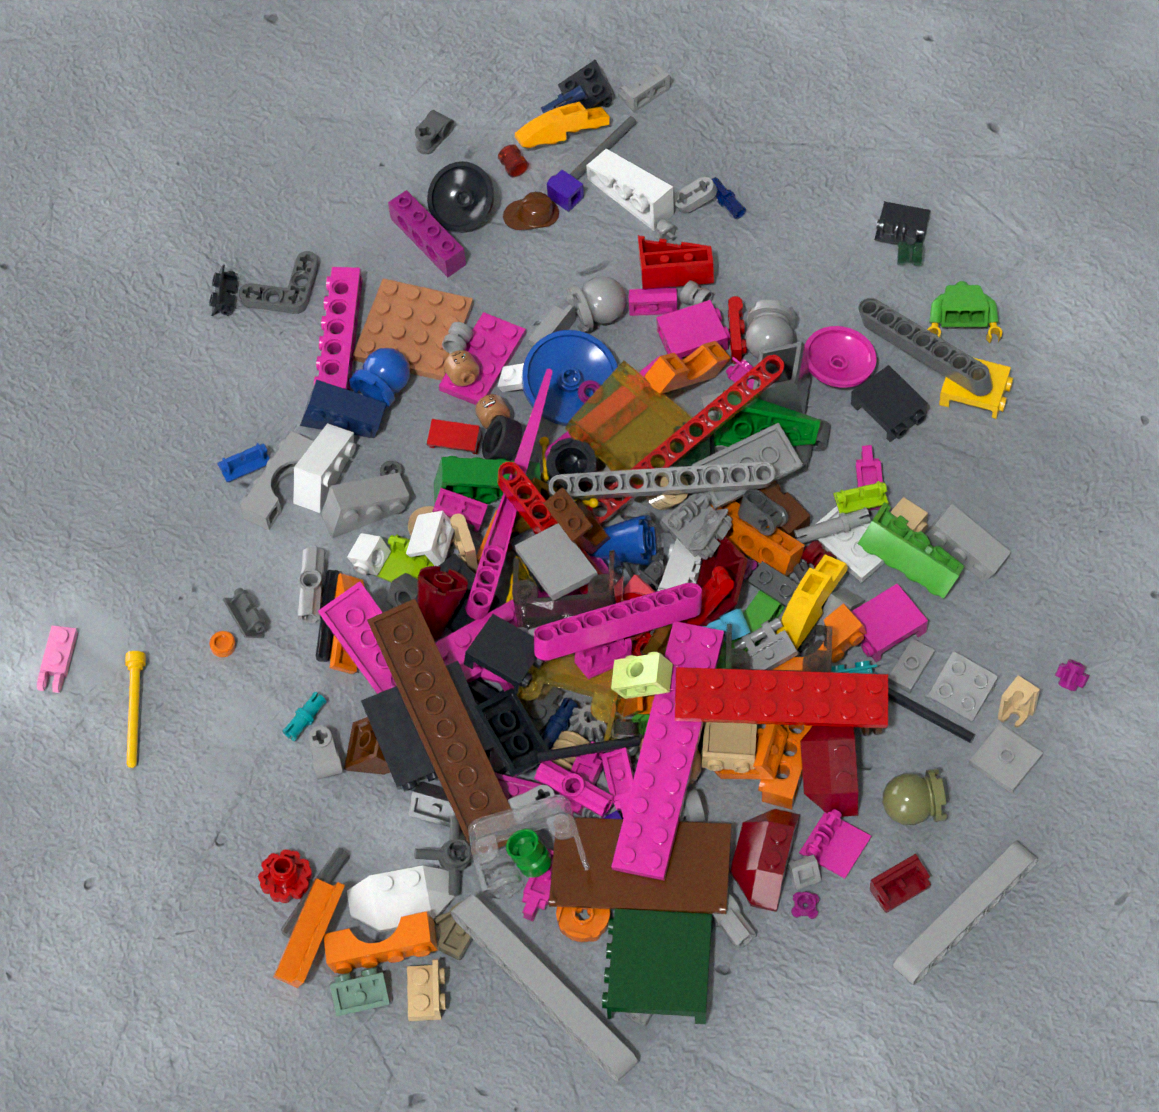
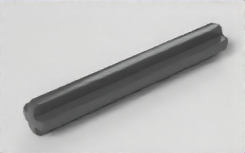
[281,848,349,938]

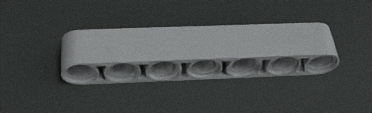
[893,841,1038,985]

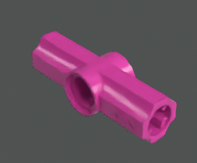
[534,761,614,817]

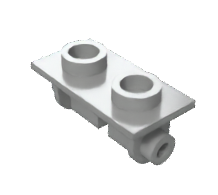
[688,508,732,560]

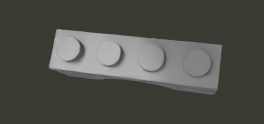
[240,431,314,530]

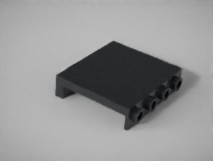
[361,661,494,792]

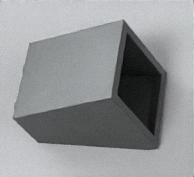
[753,342,810,414]

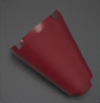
[417,566,468,639]

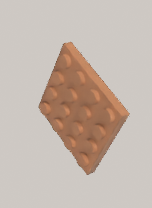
[353,278,474,381]

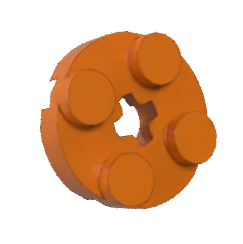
[556,907,610,942]

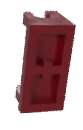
[870,854,931,913]

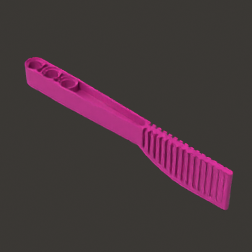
[466,369,552,620]

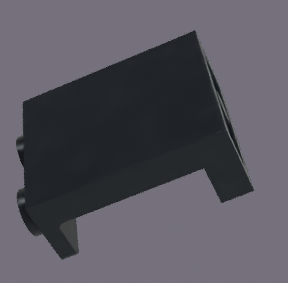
[851,365,928,442]
[464,614,546,694]

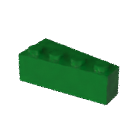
[434,456,541,505]

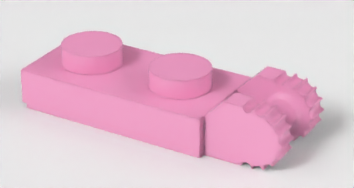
[37,625,78,693]

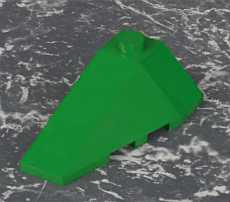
[714,390,821,447]

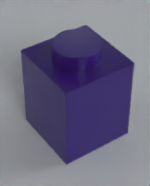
[547,170,584,212]

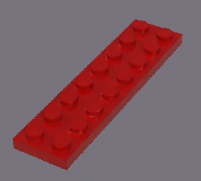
[675,667,888,728]

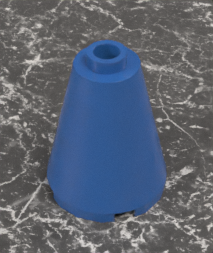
[585,515,656,566]

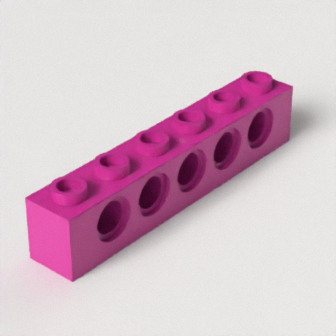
[314,267,363,390]

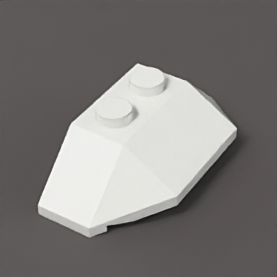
[347,865,456,932]

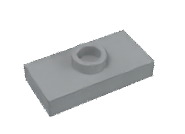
[888,638,935,693]

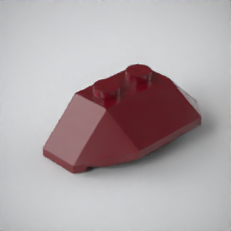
[697,536,748,626]
[800,726,858,817]
[731,809,800,912]

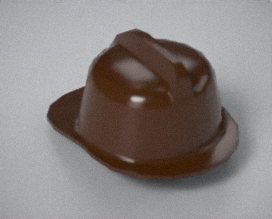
[503,191,559,230]

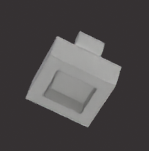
[788,855,821,890]

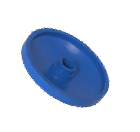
[521,330,619,426]

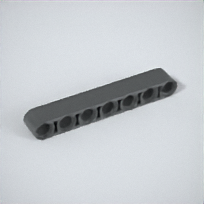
[858,298,993,396]

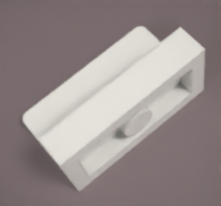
[406,511,454,566]

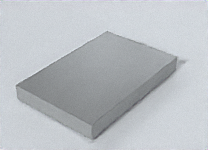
[515,524,598,601]

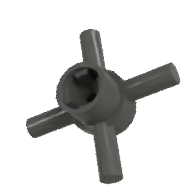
[414,816,494,896]

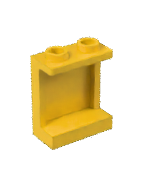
[939,357,1014,419]

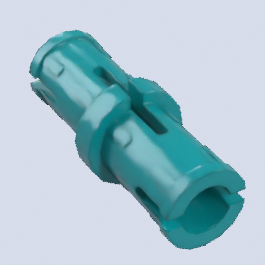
[282,692,327,741]

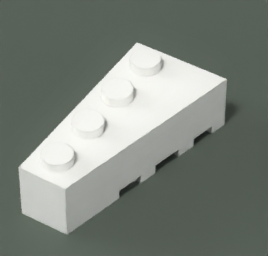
[587,149,674,231]

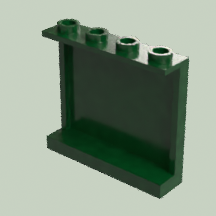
[602,909,712,1025]

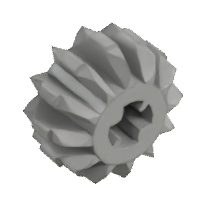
[570,699,614,743]

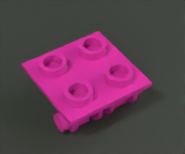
[799,809,872,879]

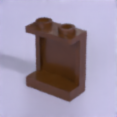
[543,488,611,554]

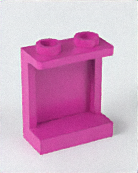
[656,300,730,360]
[851,583,928,662]

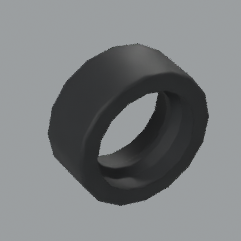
[482,415,522,461]

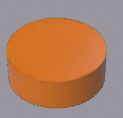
[209,631,236,657]

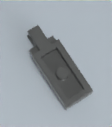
[526,686,563,735]

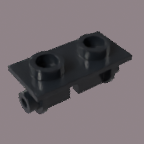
[209,265,238,316]

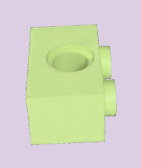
[611,652,673,699]

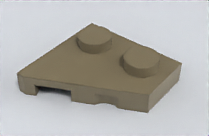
[434,901,472,961]

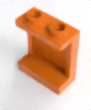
[714,724,788,779]

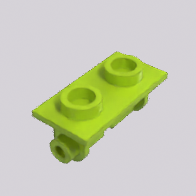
[833,481,889,514]

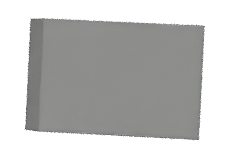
[815,588,865,633]

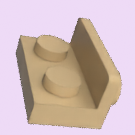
[407,959,446,1021]

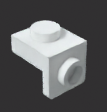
[498,363,524,392]

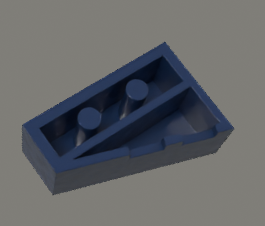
[300,379,386,438]

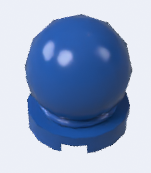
[349,348,410,408]

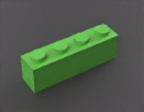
[857,502,964,599]

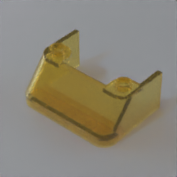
[516,653,626,741]

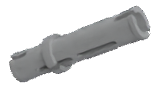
[794,507,871,544]

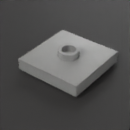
[969,724,1043,794]

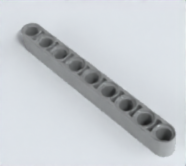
[549,462,775,500]
[450,894,638,1082]

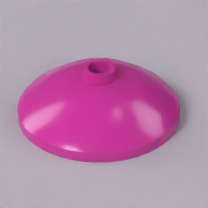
[805,326,876,388]

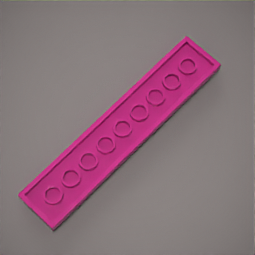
[611,622,725,881]

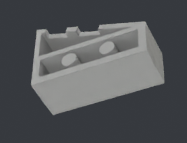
[322,473,410,538]
[924,504,1011,581]

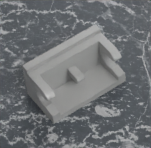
[618,64,670,112]

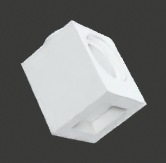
[347,533,391,575]

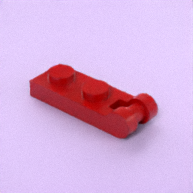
[679,566,734,626]

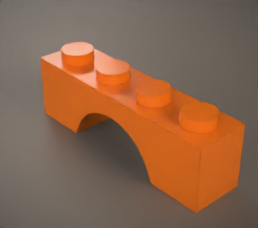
[644,340,731,394]
[772,603,867,672]
[324,911,438,974]

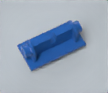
[217,443,270,482]

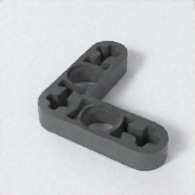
[239,251,318,314]

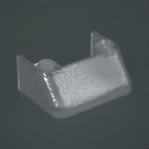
[468,795,590,900]

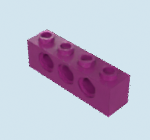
[388,190,466,278]

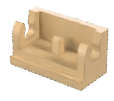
[998,675,1040,728]

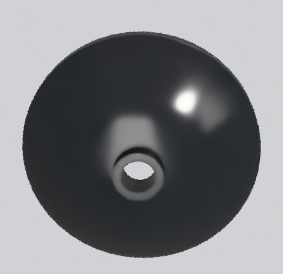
[427,161,494,232]

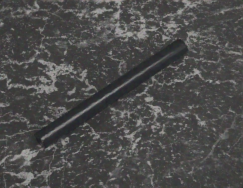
[888,687,976,743]
[536,736,640,763]

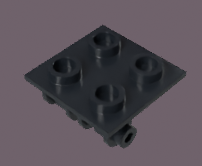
[558,60,613,109]
[874,201,931,249]

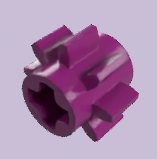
[1055,659,1090,691]

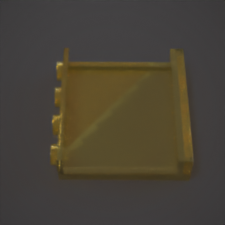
[565,361,697,485]

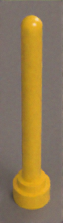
[125,651,146,768]

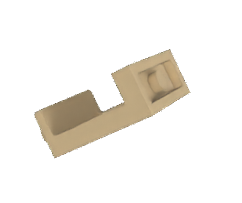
[701,722,757,773]

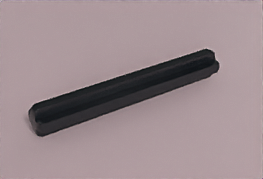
[315,570,340,662]

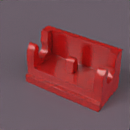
[427,419,482,455]

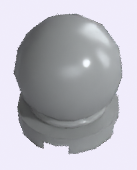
[566,276,626,332]
[745,300,796,359]

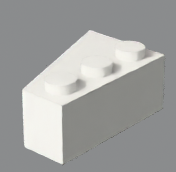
[293,423,356,513]
[658,538,703,591]

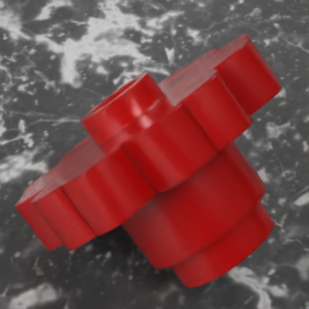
[258,849,313,903]

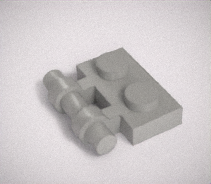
[733,618,799,670]

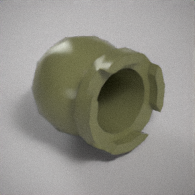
[882,768,947,825]

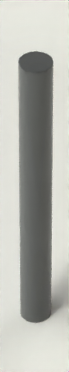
[570,116,636,179]

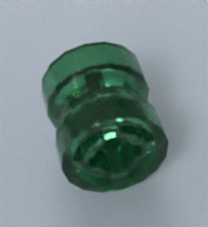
[897,241,923,266]

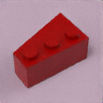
[638,235,714,289]

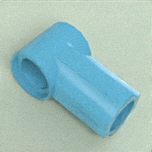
[702,608,751,641]

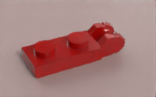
[728,296,746,364]

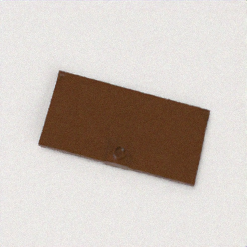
[548,817,732,914]

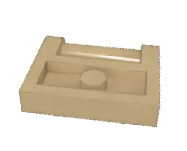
[450,514,478,574]

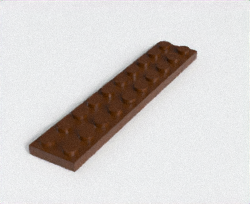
[367,599,520,860]

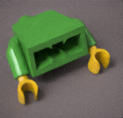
[927,281,1002,343]

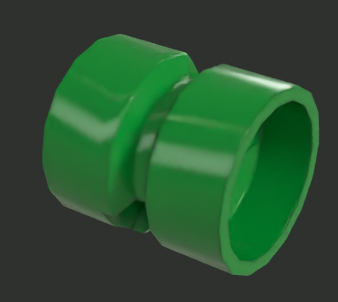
[506,829,552,878]

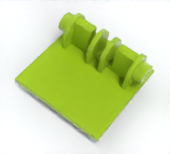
[374,534,434,583]

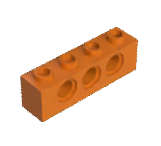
[710,501,805,577]
[758,725,812,810]

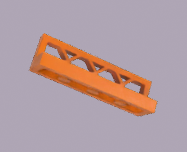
[273,878,345,988]

